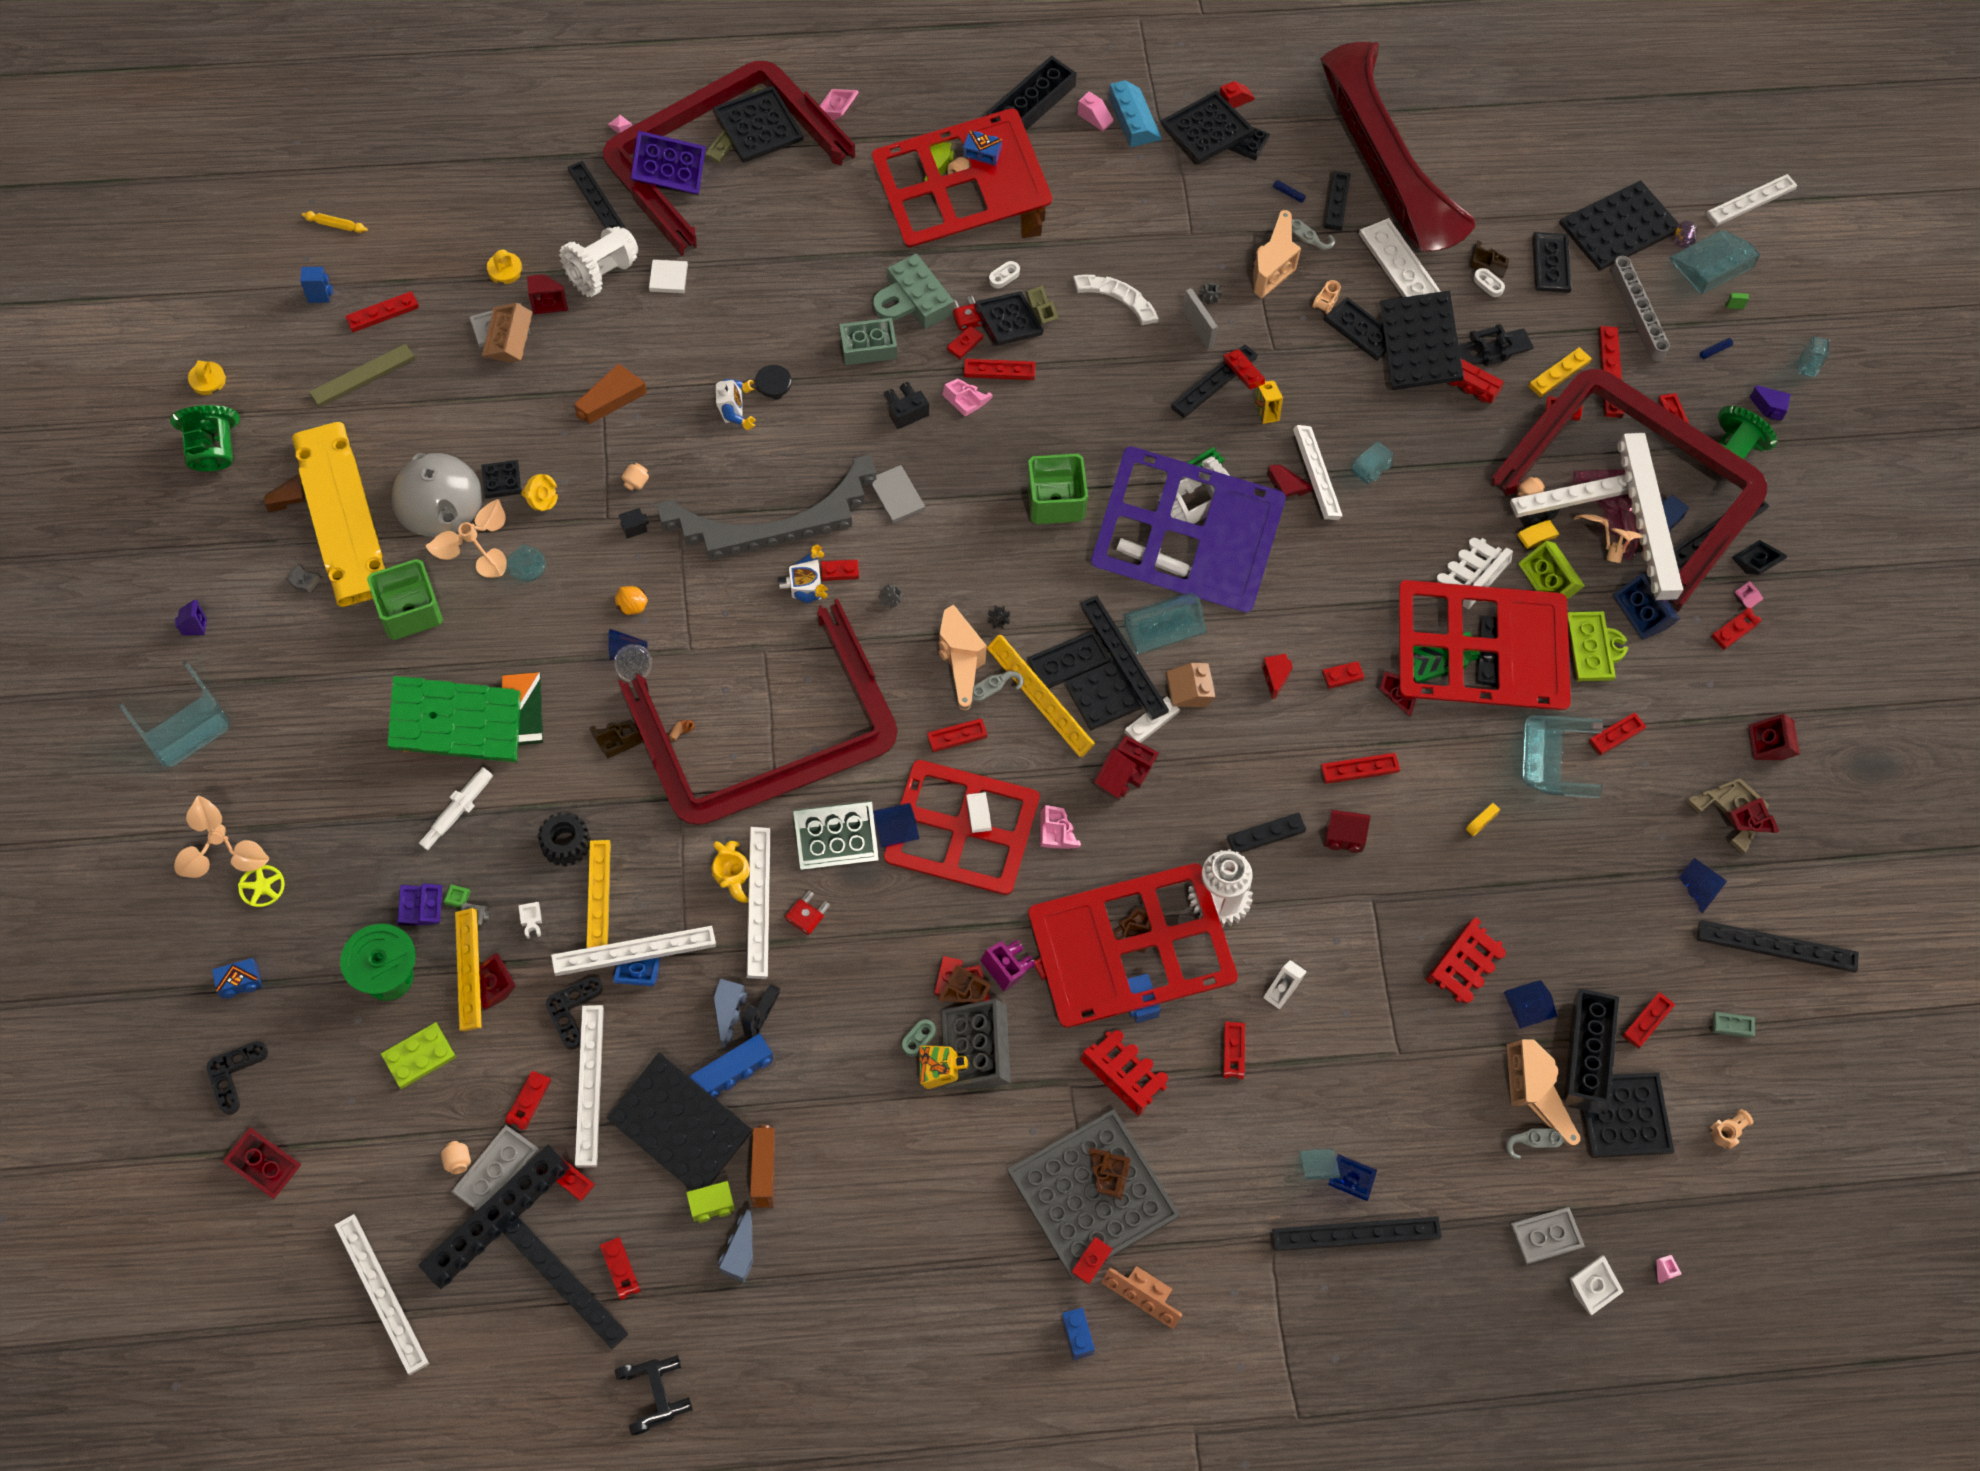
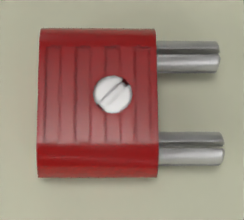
[953,296,984,331]
[784,890,830,935]

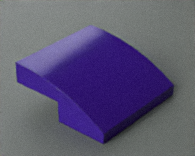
[397,884,442,926]

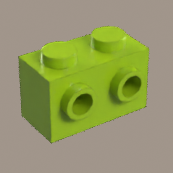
[686,1181,735,1223]

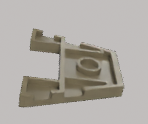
[1687,778,1769,855]

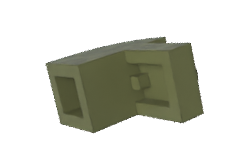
[1025,285,1058,324]

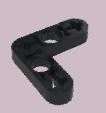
[546,977,603,1050]
[742,984,780,1038]
[207,1041,268,1115]

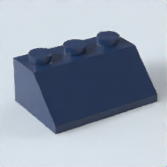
[1613,573,1680,640]

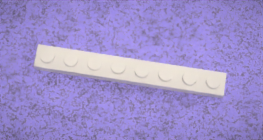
[1510,475,1629,518]
[746,827,770,979]
[551,926,716,976]
[575,1005,604,1168]
[335,1214,429,1376]

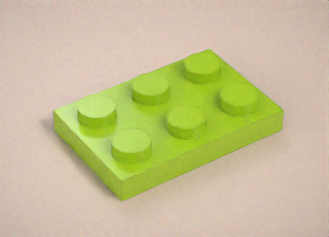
[381,1022,457,1089]

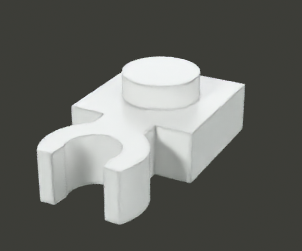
[519,902,542,939]

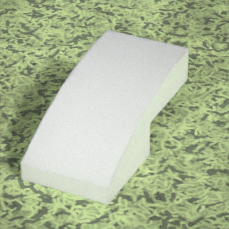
[966,792,992,833]

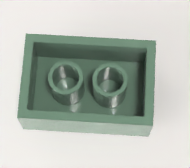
[839,318,897,365]

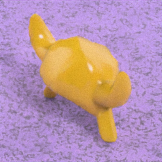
[711,841,750,903]

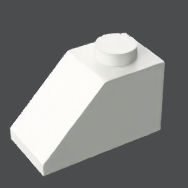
[1263,960,1306,1009]

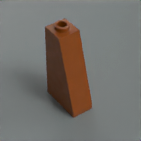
[574,363,647,424]
[750,1125,775,1208]

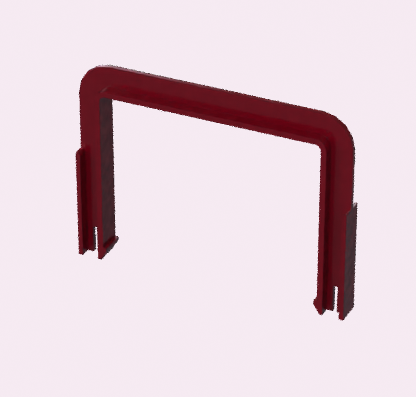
[603,61,855,256]
[1491,369,1767,612]
[618,599,898,825]

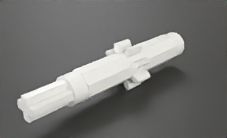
[1116,538,1191,577]
[419,767,493,850]

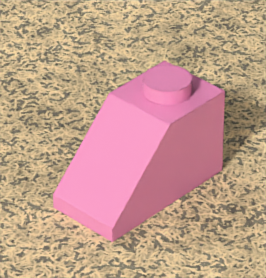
[1077,91,1114,131]

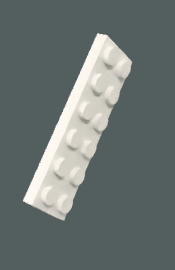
[1359,218,1441,297]

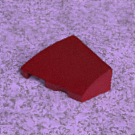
[1267,465,1314,498]
[1379,671,1421,716]
[1725,798,1780,833]

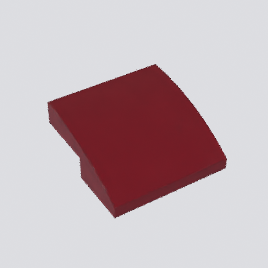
[1117,735,1159,788]

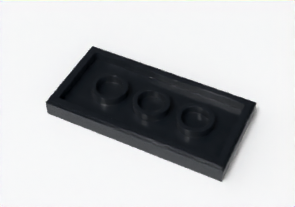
[1533,232,1572,293]
[1324,297,1387,361]
[1027,630,1111,689]

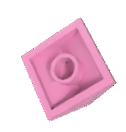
[820,89,859,121]

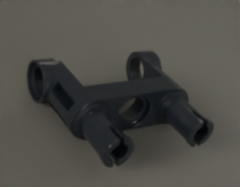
[614,1355,693,1436]

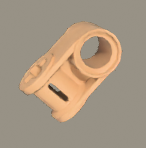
[1312,280,1341,314]

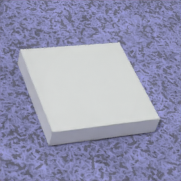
[649,260,688,293]

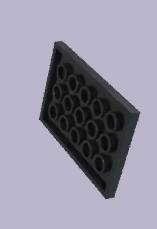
[1559,180,1682,271]
[1380,290,1464,390]
[606,1052,753,1191]

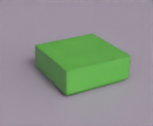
[1726,293,1749,309]
[444,884,471,909]

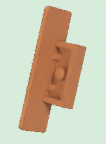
[1101,1266,1182,1329]

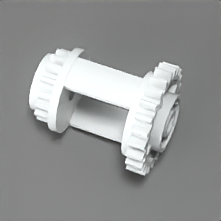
[559,226,638,297]
[1157,456,1230,524]
[1188,850,1253,927]

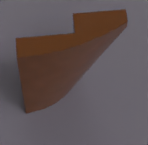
[938,965,993,1003]
[1089,1148,1131,1200]

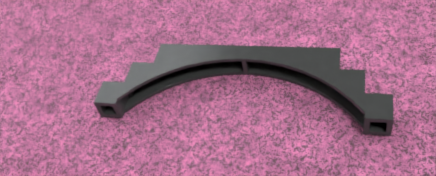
[657,454,877,560]

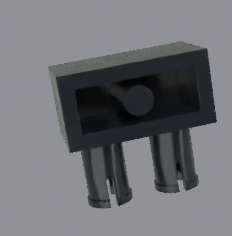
[884,382,929,429]

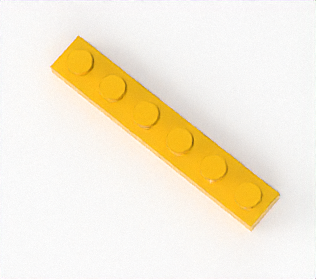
[587,840,611,948]
[455,908,482,1032]

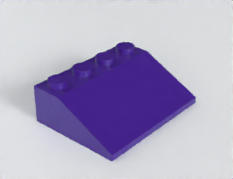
[631,131,706,195]

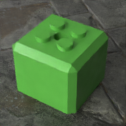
[1027,454,1088,524]
[367,559,443,640]

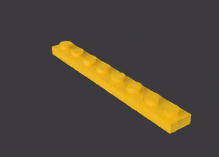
[987,635,1095,757]

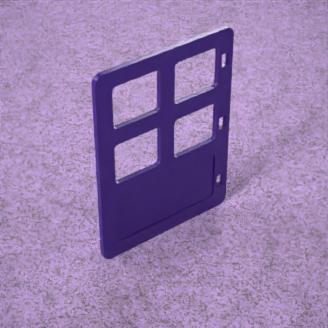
[1091,446,1286,612]

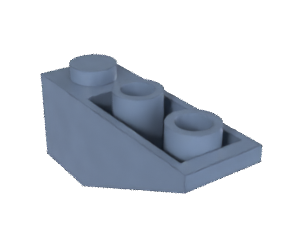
[714,979,747,1048]
[718,1210,753,1283]

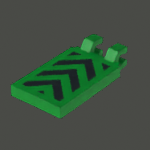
[1413,631,1480,683]

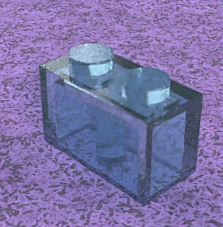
[1799,336,1829,377]
[1351,441,1394,485]

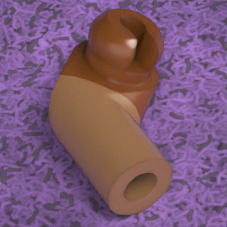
[668,720,695,742]

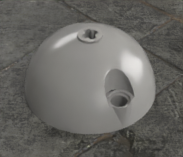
[391,453,483,537]

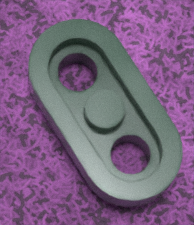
[902,1020,936,1057]

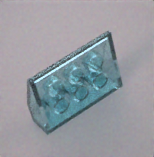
[1669,230,1761,295]

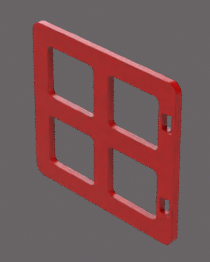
[884,760,1040,895]

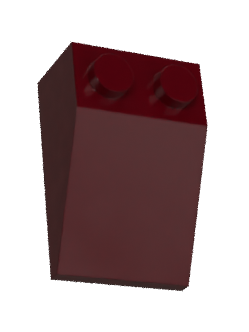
[1094,748,1138,801]
[221,1126,301,1199]

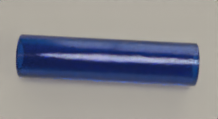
[1273,180,1306,203]
[1700,338,1733,359]

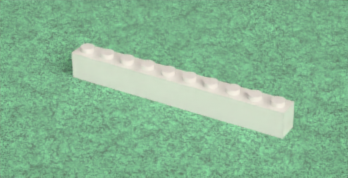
[1618,433,1683,600]

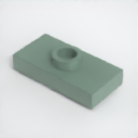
[1713,1012,1755,1038]

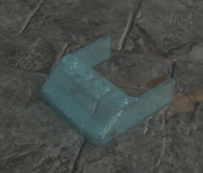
[118,661,230,767]
[1523,715,1604,798]

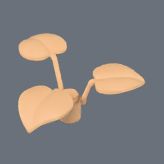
[426,499,507,578]
[1574,514,1642,563]
[174,796,269,878]

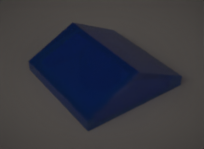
[873,803,919,848]
[1504,980,1557,1029]
[1328,1154,1377,1201]

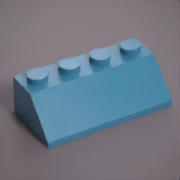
[1108,80,1162,147]

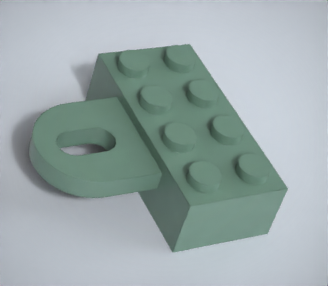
[873,253,954,329]

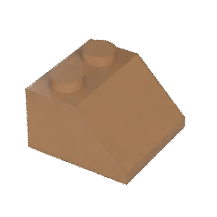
[1165,663,1215,707]

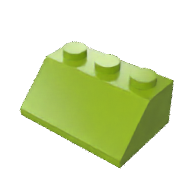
[1518,541,1585,599]

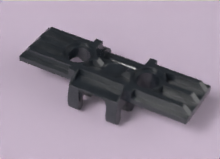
[1459,324,1534,366]

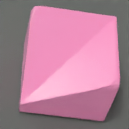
[1734,581,1764,608]

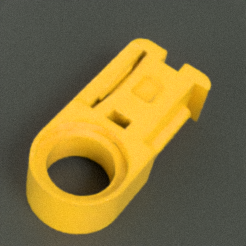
[1466,803,1500,836]

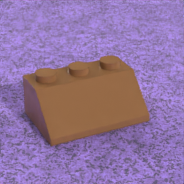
[482,303,532,363]

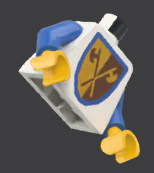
[716,379,756,430]
[779,545,828,604]

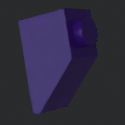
[1750,385,1791,421]
[175,600,207,635]

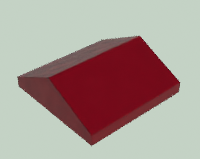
[479,953,516,1010]

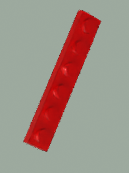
[1599,326,1624,418]

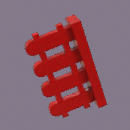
[1425,917,1506,1004]
[1080,1030,1168,1117]

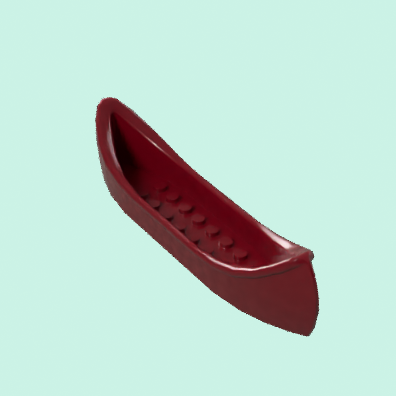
[1320,42,1475,252]

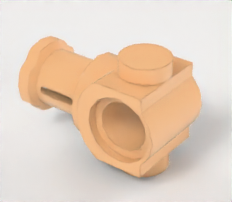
[1710,1109,1753,1150]

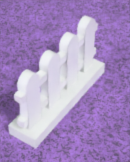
[1437,538,1513,609]

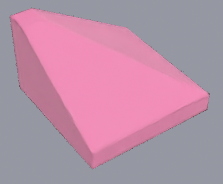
[608,115,632,134]
[1656,1255,1681,1284]

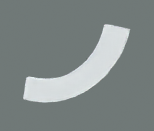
[1073,275,1159,325]

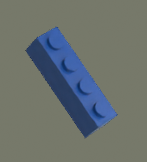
[689,1033,774,1098]

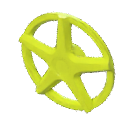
[238,865,285,907]

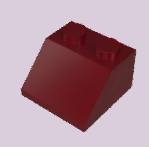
[527,274,569,315]
[1749,713,1800,760]
[1324,810,1371,853]

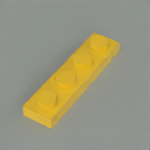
[1528,347,1592,398]

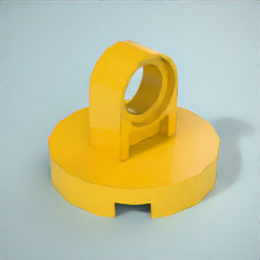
[487,250,523,284]
[188,360,226,395]
[521,474,558,511]

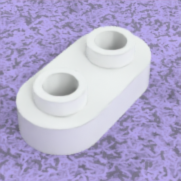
[989,261,1020,288]
[1473,268,1505,297]

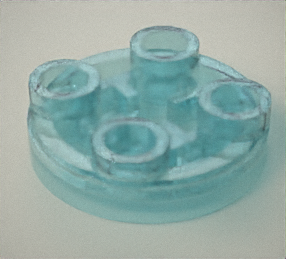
[507,545,546,582]

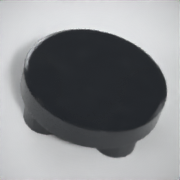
[756,365,792,400]

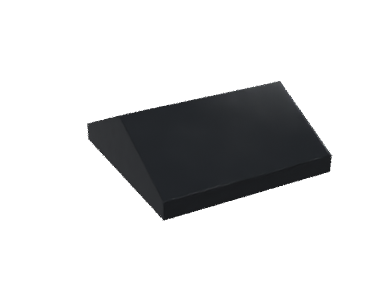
[1733,540,1787,575]

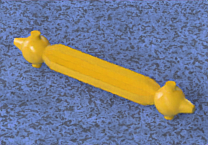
[302,211,368,233]

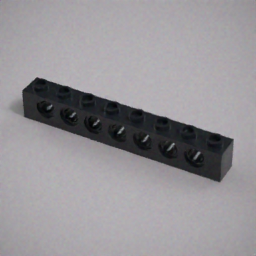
[418,1144,570,1289]

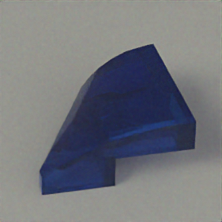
[609,629,649,662]
[1679,858,1727,913]

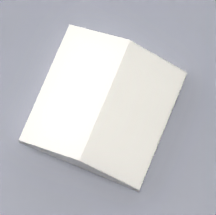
[1570,1255,1624,1315]

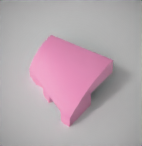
[942,379,993,416]
[1040,805,1080,849]

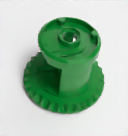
[170,405,240,472]
[1717,406,1777,459]
[340,924,416,1001]

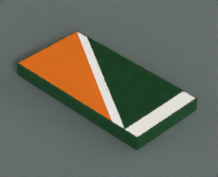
[502,672,544,745]

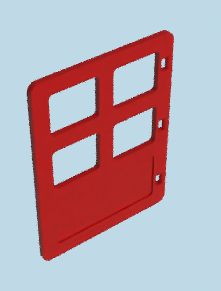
[872,108,1053,247]
[1399,580,1571,710]
[1028,863,1238,1028]

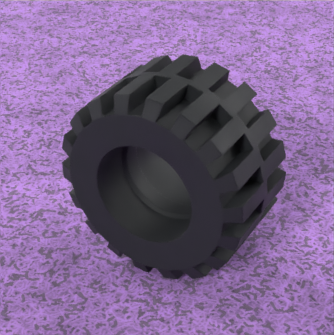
[538,812,590,866]

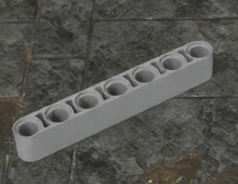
[1611,256,1670,361]

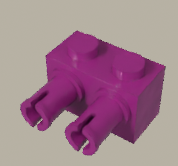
[980,940,1035,991]

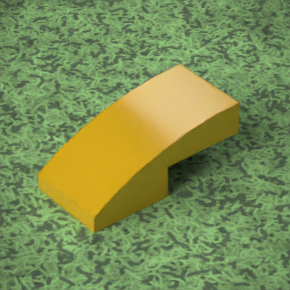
[1517,520,1559,549]

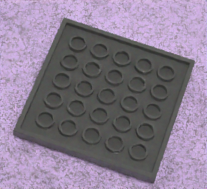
[1007,1109,1180,1280]

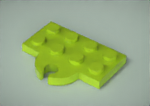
[1568,611,1628,681]

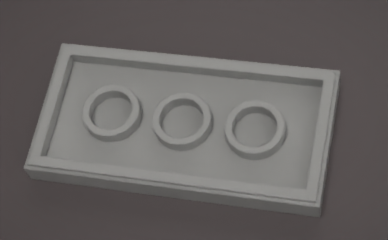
[451,1125,539,1211]

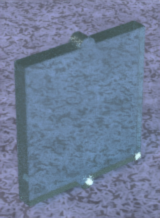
[1300,1149,1340,1180]

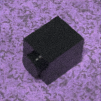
[619,508,649,539]

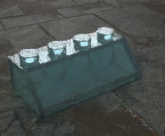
[1123,592,1207,654]

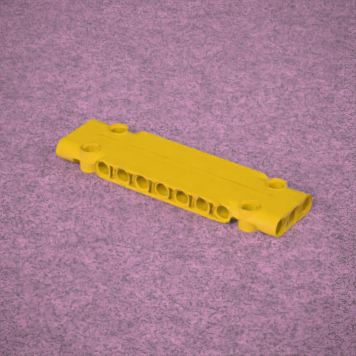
[292,422,385,607]

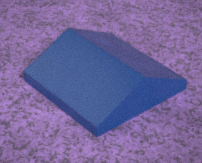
[613,957,661,986]

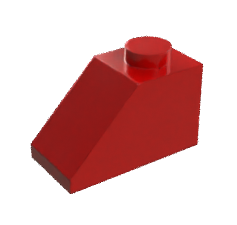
[1219,81,1255,108]
[1262,653,1293,699]

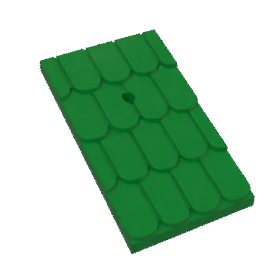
[388,676,521,763]

